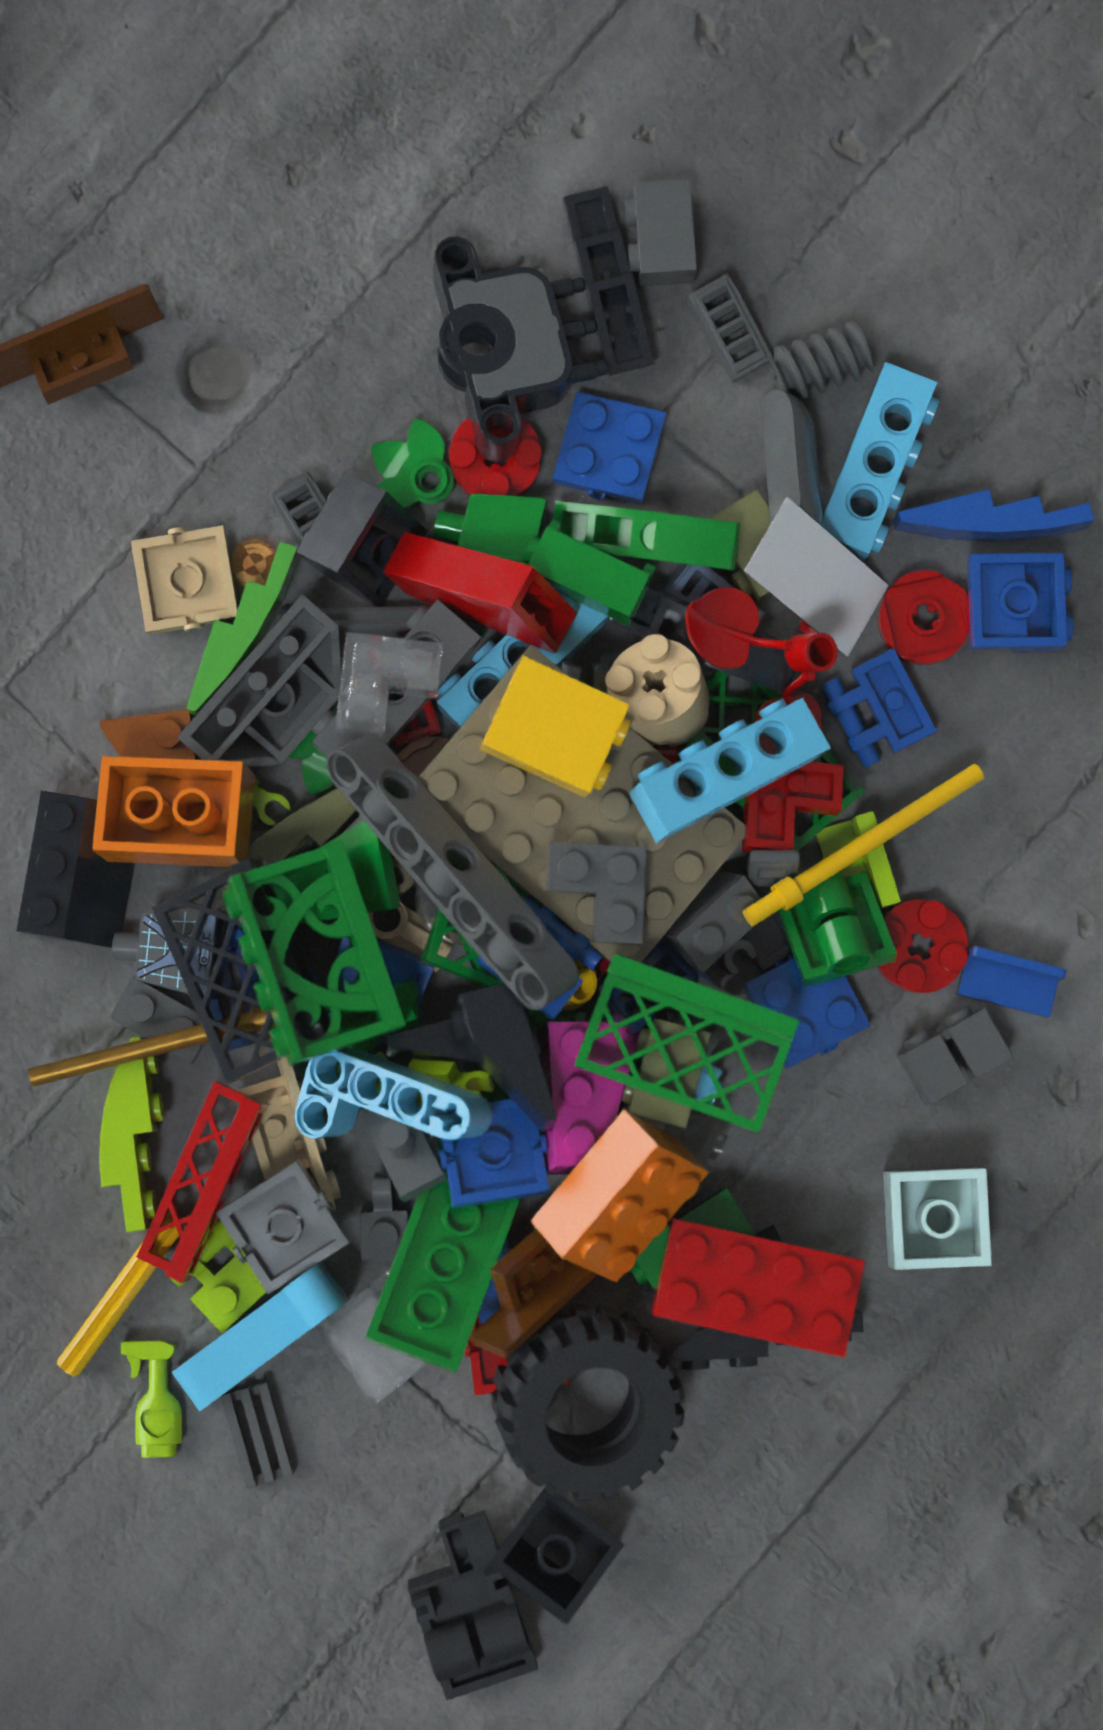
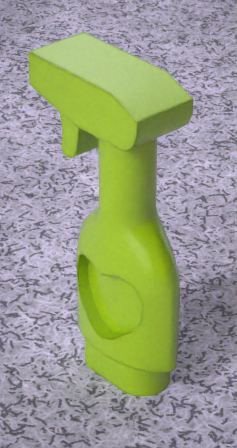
[121,1340,182,1458]

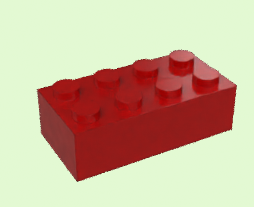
[651,1217,865,1358]

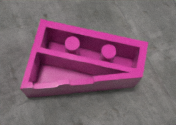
[536,1021,640,1175]

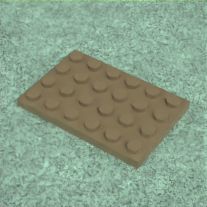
[418,644,745,963]

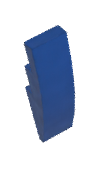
[893,489,1094,542]

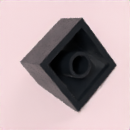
[296,472,428,607]
[488,1486,625,1625]

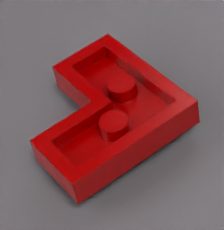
[742,762,844,852]

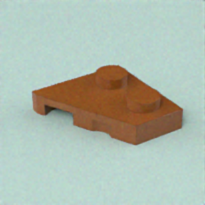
[99,709,197,760]

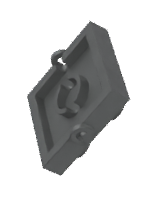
[216,1159,351,1294]

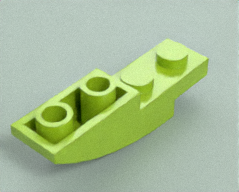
[99,1037,164,1233]

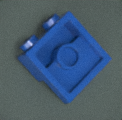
[967,553,1074,653]

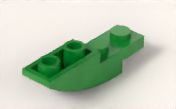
[553,501,741,570]

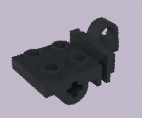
[408,1510,538,1701]

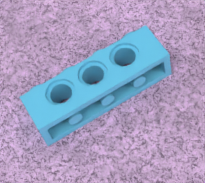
[822,362,940,562]
[437,594,610,729]
[629,698,831,844]

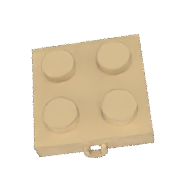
[131,525,238,635]

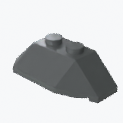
[177,594,343,767]

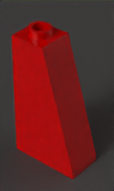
[383,532,577,654]

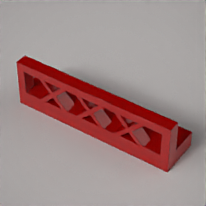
[136,1081,268,1283]

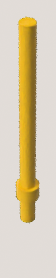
[742,763,984,927]

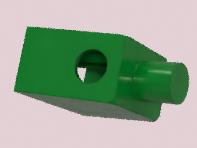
[433,494,546,565]

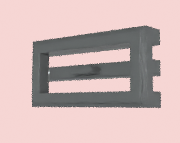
[221,1381,294,1489]

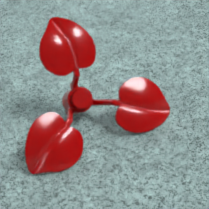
[686,587,838,762]

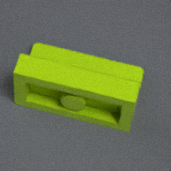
[816,811,901,909]

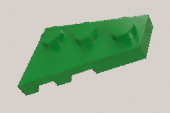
[273,821,401,924]

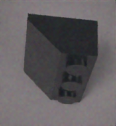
[16,790,134,948]

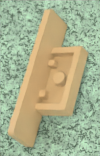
[237,1034,341,1210]

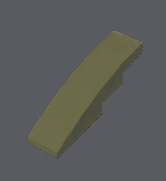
[215,789,360,890]

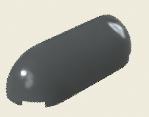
[760,389,822,526]

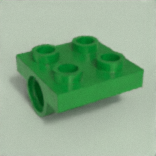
[778,871,897,987]

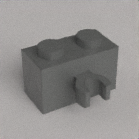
[659,871,761,975]

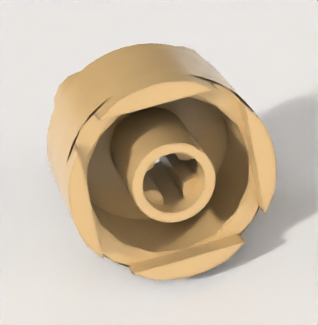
[605,634,710,748]

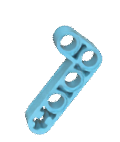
[295,1047,492,1140]
[172,1261,350,1412]

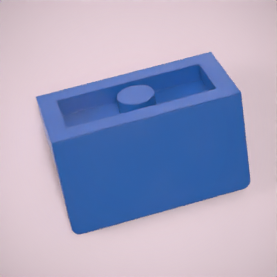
[955,946,1067,1018]

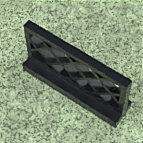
[152,858,330,1083]

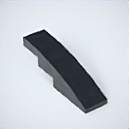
[562,186,654,376]

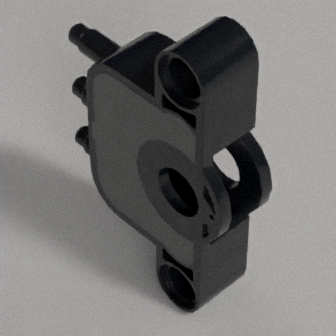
[433,236,609,462]

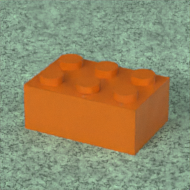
[92,756,255,867]
[531,1109,709,1282]

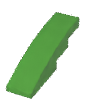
[186,541,301,716]

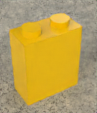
[479,656,632,798]

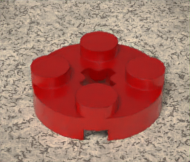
[449,417,542,497]
[877,570,970,666]
[877,899,968,994]

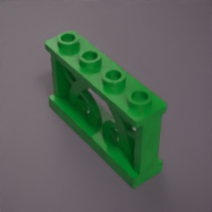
[222,840,406,1066]

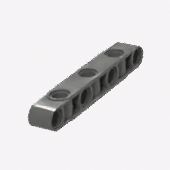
[326,734,578,1009]

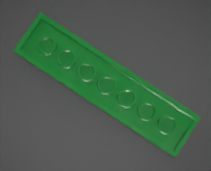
[364,1007,587,1374]

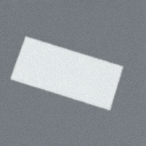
[744,497,889,657]

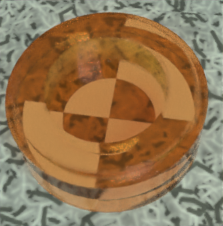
[230,539,275,586]

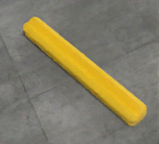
[57,1211,186,1377]

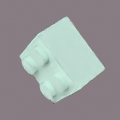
[883,1167,992,1270]

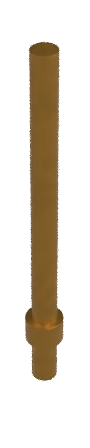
[28,1003,286,1087]

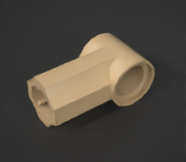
[368,902,458,973]

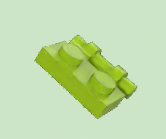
[170,1219,267,1334]

